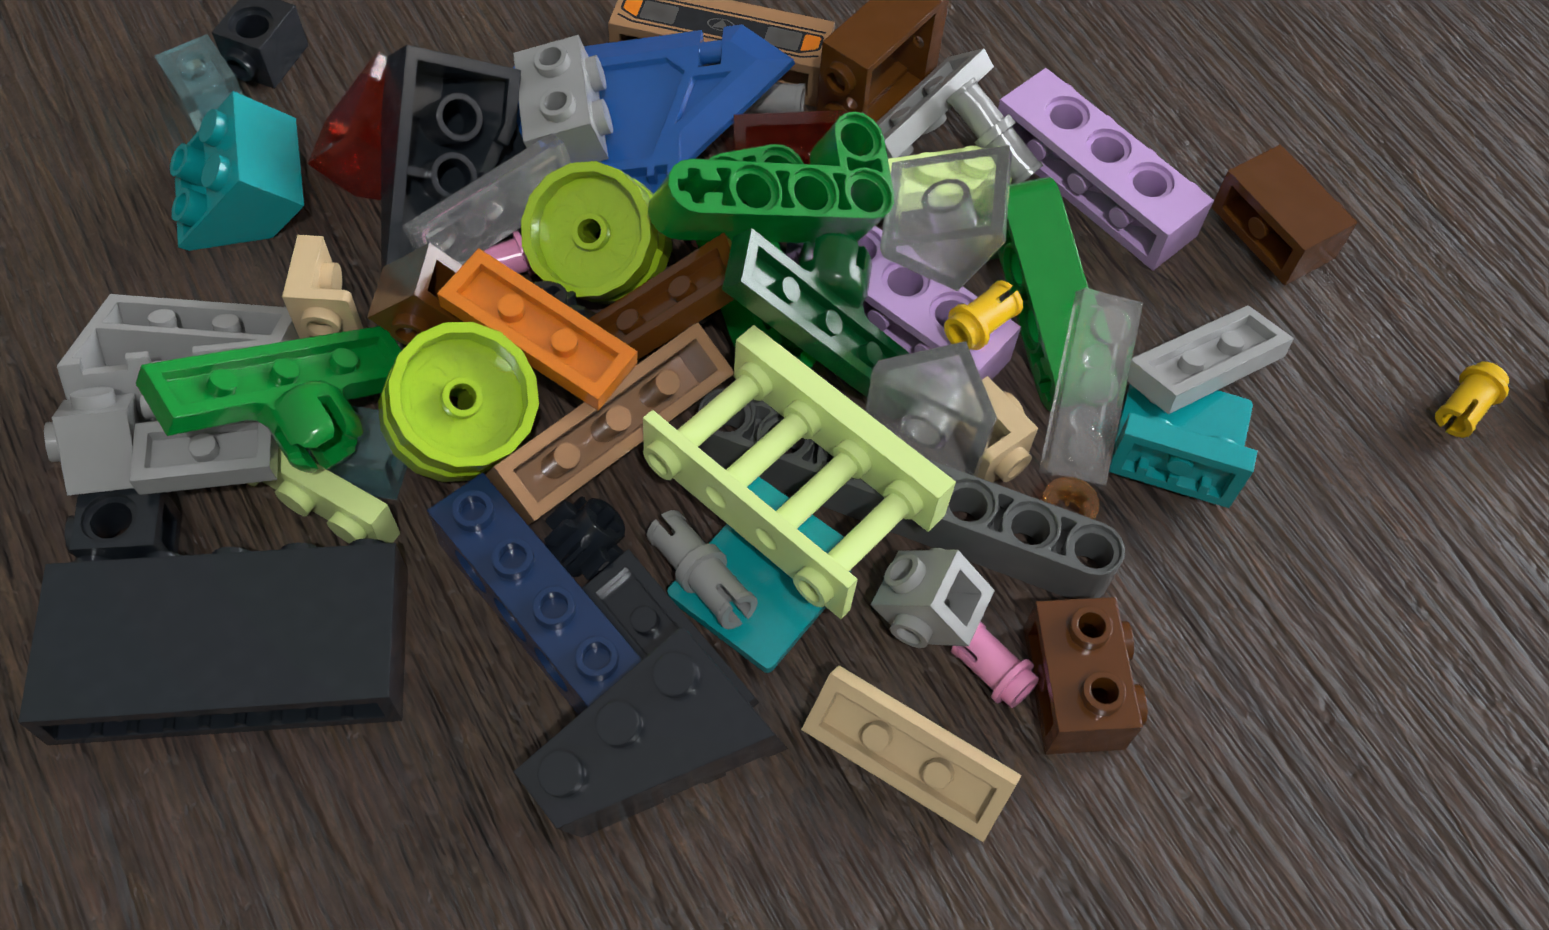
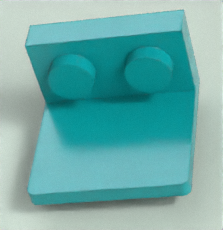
[1107,383,1258,508]
[667,477,852,673]

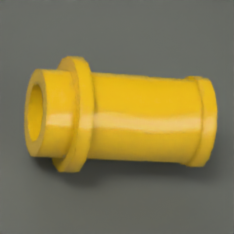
[944,280,1023,351]
[1435,362,1509,438]

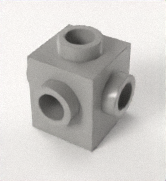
[871,548,995,648]

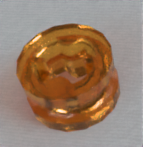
[1041,476,1099,520]

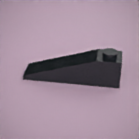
[381,45,521,272]

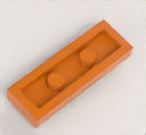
[437,248,638,411]

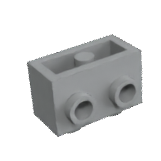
[513,35,613,177]

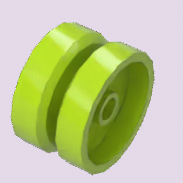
[521,161,672,304]
[378,322,539,482]

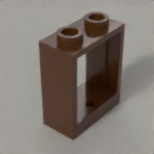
[816,0,949,131]

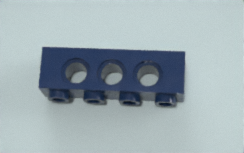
[427,473,642,715]

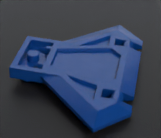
[513,24,795,234]

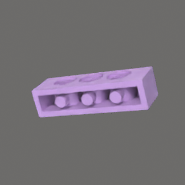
[998,68,1214,271]
[786,226,1021,403]

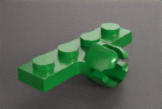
[135,326,402,473]

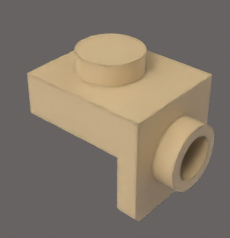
[960,376,1038,483]

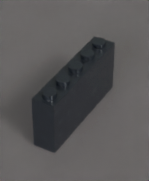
[18,538,408,746]

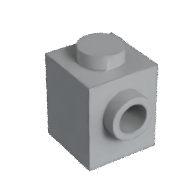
[44,387,140,496]

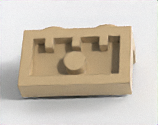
[282,235,363,339]

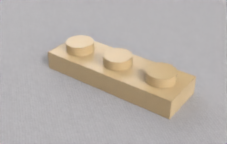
[801,665,1022,842]

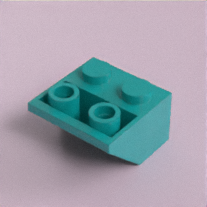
[170,91,304,251]

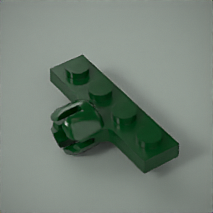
[722,228,916,415]

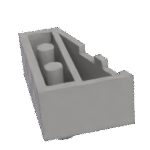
[57,294,300,423]

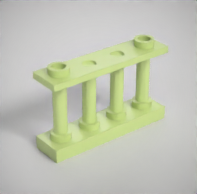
[643,325,956,619]

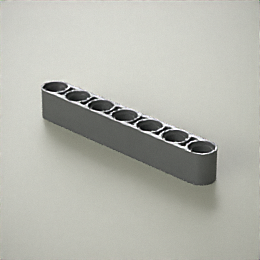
[698,388,1125,599]

